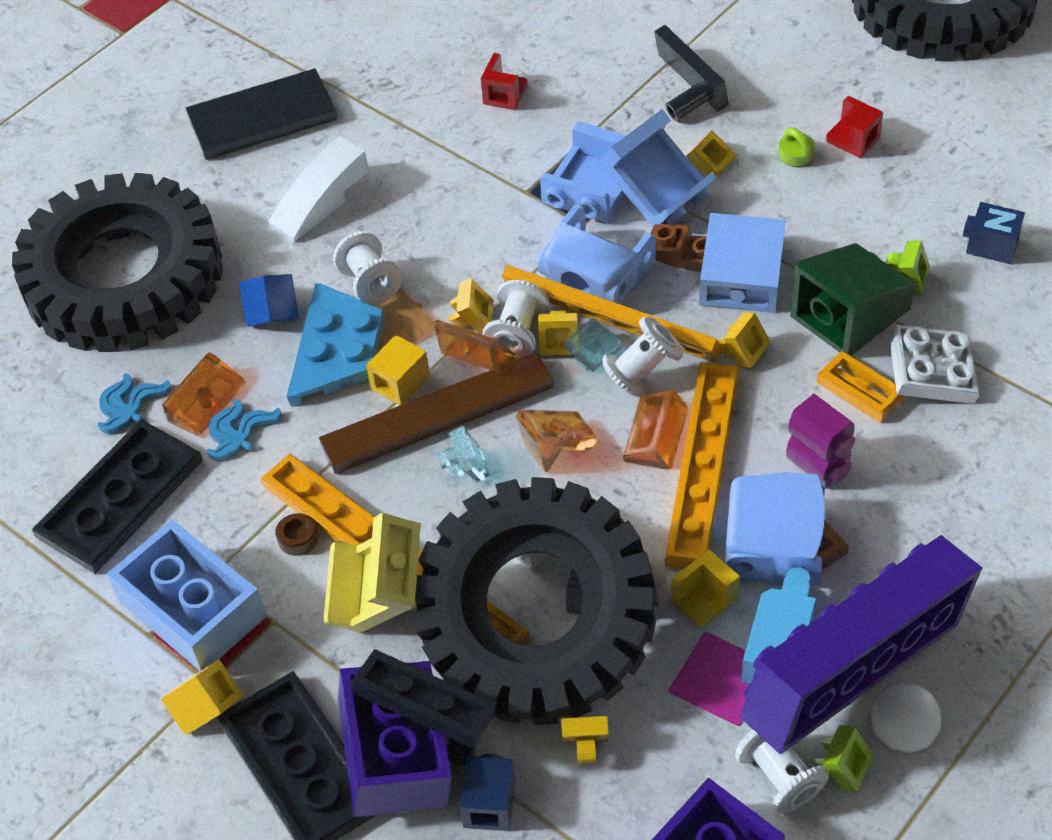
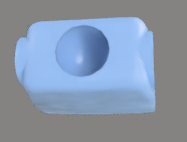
[538,204,656,304]
[725,472,825,586]

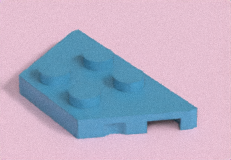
[286,284,385,406]

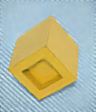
[366,336,430,406]
[671,549,740,628]
[161,659,244,735]

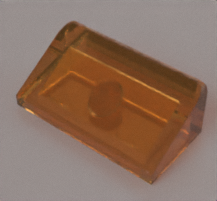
[434,320,517,374]
[162,352,246,437]
[622,389,688,469]

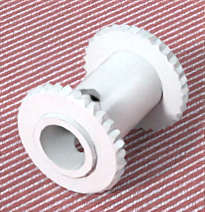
[333,231,403,305]
[483,280,549,358]
[603,317,683,397]
[735,730,829,813]

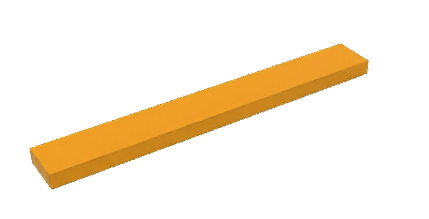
[261,453,530,645]

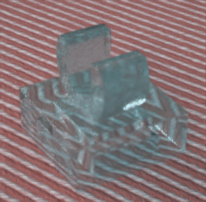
[565,317,622,372]
[437,426,490,483]

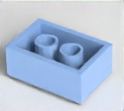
[107,519,267,671]

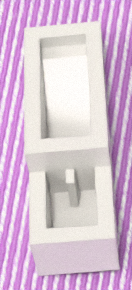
[268,136,369,243]

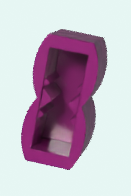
[786,393,855,488]

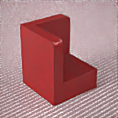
[481,53,528,110]
[826,96,883,159]

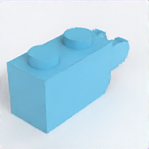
[741,566,819,684]

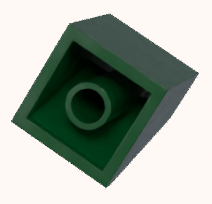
[790,243,915,356]

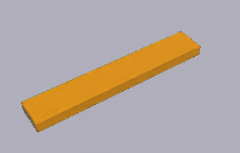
[502,265,722,363]
[664,362,739,569]

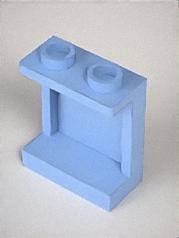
[599,109,717,227]
[540,121,626,224]
[699,213,786,313]

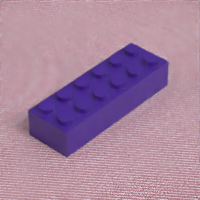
[740,535,983,755]

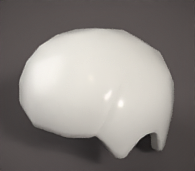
[870,683,942,754]

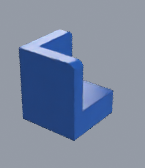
[239,274,299,327]

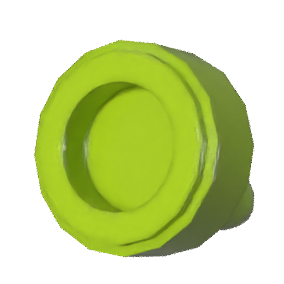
[778,128,815,166]

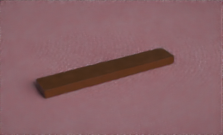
[319,352,554,474]

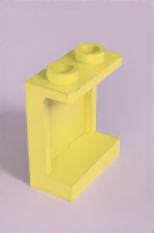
[324,513,421,633]

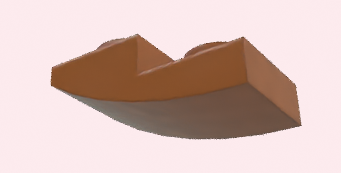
[650,224,707,272]

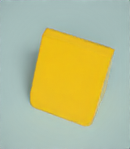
[686,130,737,177]

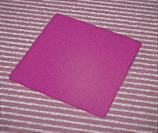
[668,632,749,726]

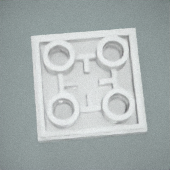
[889,324,979,404]

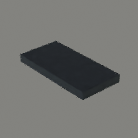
[185,68,338,160]
[31,419,203,574]
[216,670,377,840]

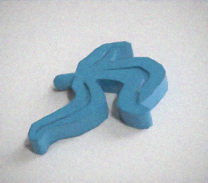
[98,373,172,435]
[207,399,282,462]

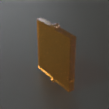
[372,288,437,352]

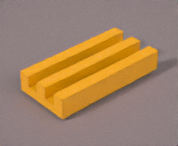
[817,351,906,423]

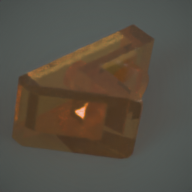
[516,410,598,472]

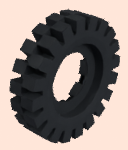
[852,0,1037,62]
[12,173,223,352]
[412,477,658,725]

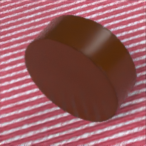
[275,513,319,556]

